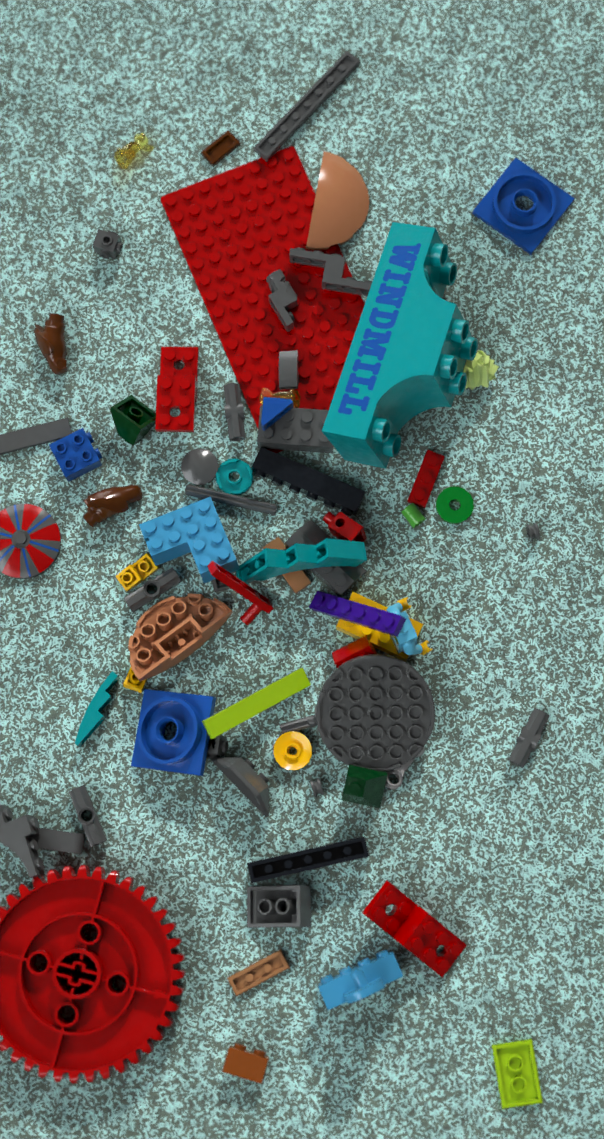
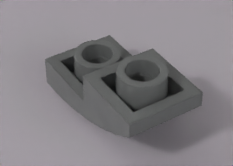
[279,350,299,390]

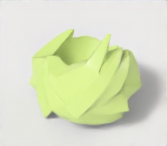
[463,350,499,390]

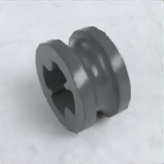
[526,523,540,541]
[310,778,324,797]

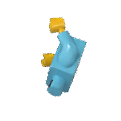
[386,597,433,656]

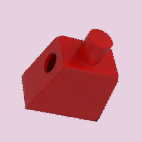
[323,512,367,542]

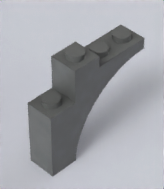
[0,805,45,878]

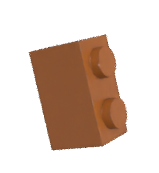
[222,1043,269,1084]

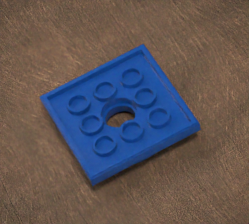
[472,157,575,255]
[131,689,216,776]

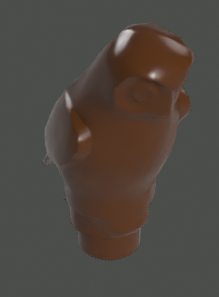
[33,313,67,375]
[83,485,143,527]

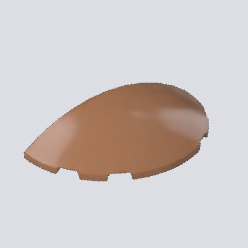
[306,151,369,250]
[128,593,233,682]

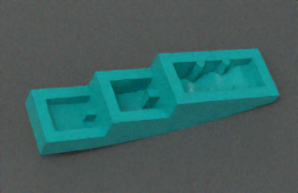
[75,671,120,747]

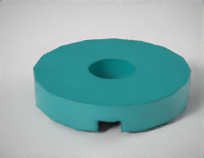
[216,458,253,496]

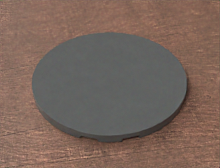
[316,654,435,772]

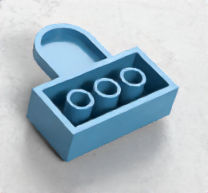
[318,949,403,1010]

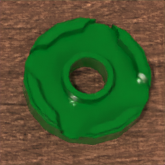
[436,487,474,524]

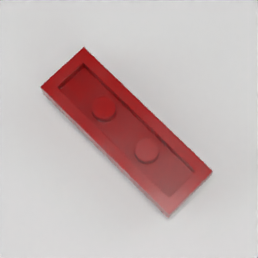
[407,449,445,509]

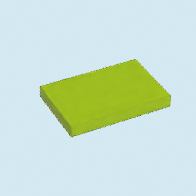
[491,1039,543,1109]

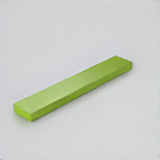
[202,668,311,739]

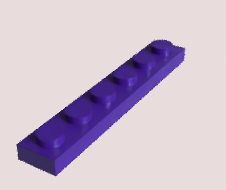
[309,591,406,637]

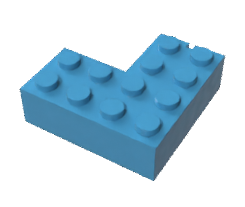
[139,497,240,584]

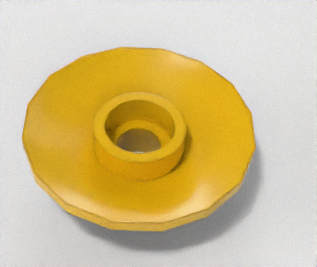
[273,731,312,770]

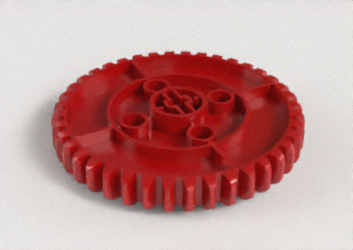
[0,865,186,1084]

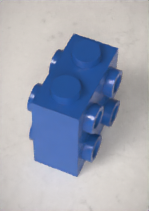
[49,428,103,482]

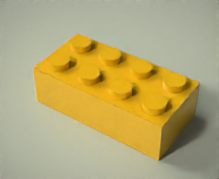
[336,592,423,662]

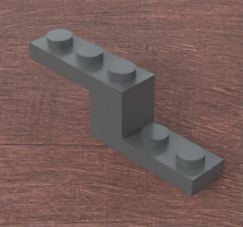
[289,247,372,296]

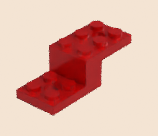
[155,347,199,432]
[362,880,467,978]

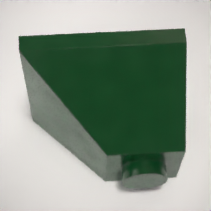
[110,395,156,446]
[341,764,388,809]

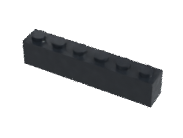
[252,447,365,516]
[247,836,369,883]

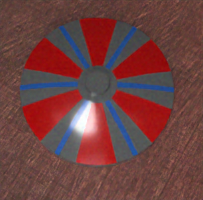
[0,504,61,579]

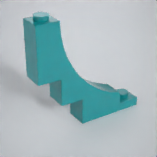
[236,538,367,585]

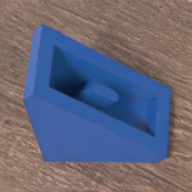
[261,397,294,431]

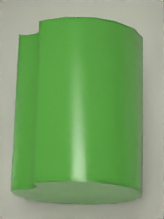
[401,503,426,528]

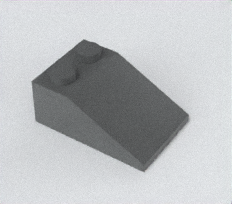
[247,885,311,928]

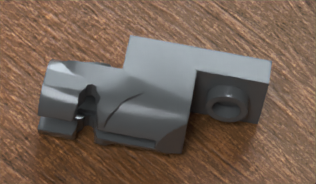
[266,269,297,332]

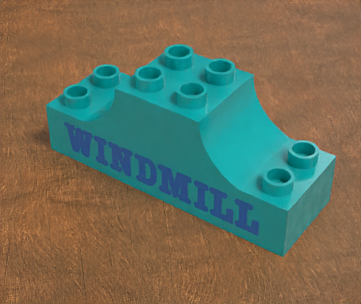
[322,222,478,469]

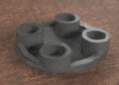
[181,449,218,486]

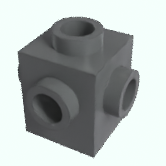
[92,229,123,259]
[206,735,229,759]

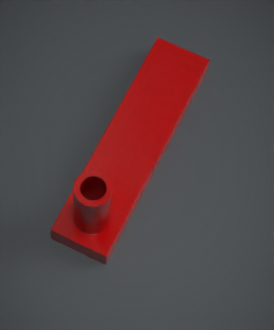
[207,560,274,626]

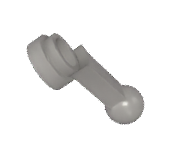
[385,747,425,790]

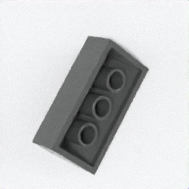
[285,520,367,598]

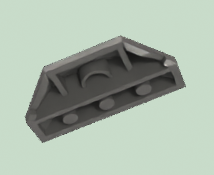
[211,757,270,818]

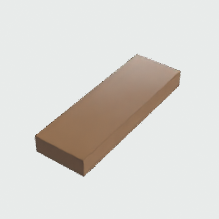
[263,537,311,594]
[227,949,290,997]

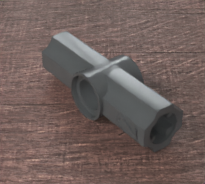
[224,383,246,442]
[124,568,181,613]
[508,708,550,768]
[69,785,107,847]

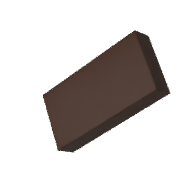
[201,130,240,166]

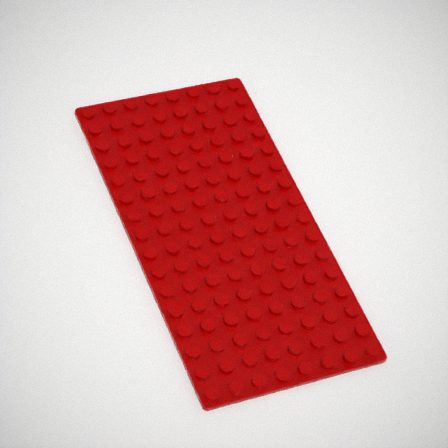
[161,146,365,453]

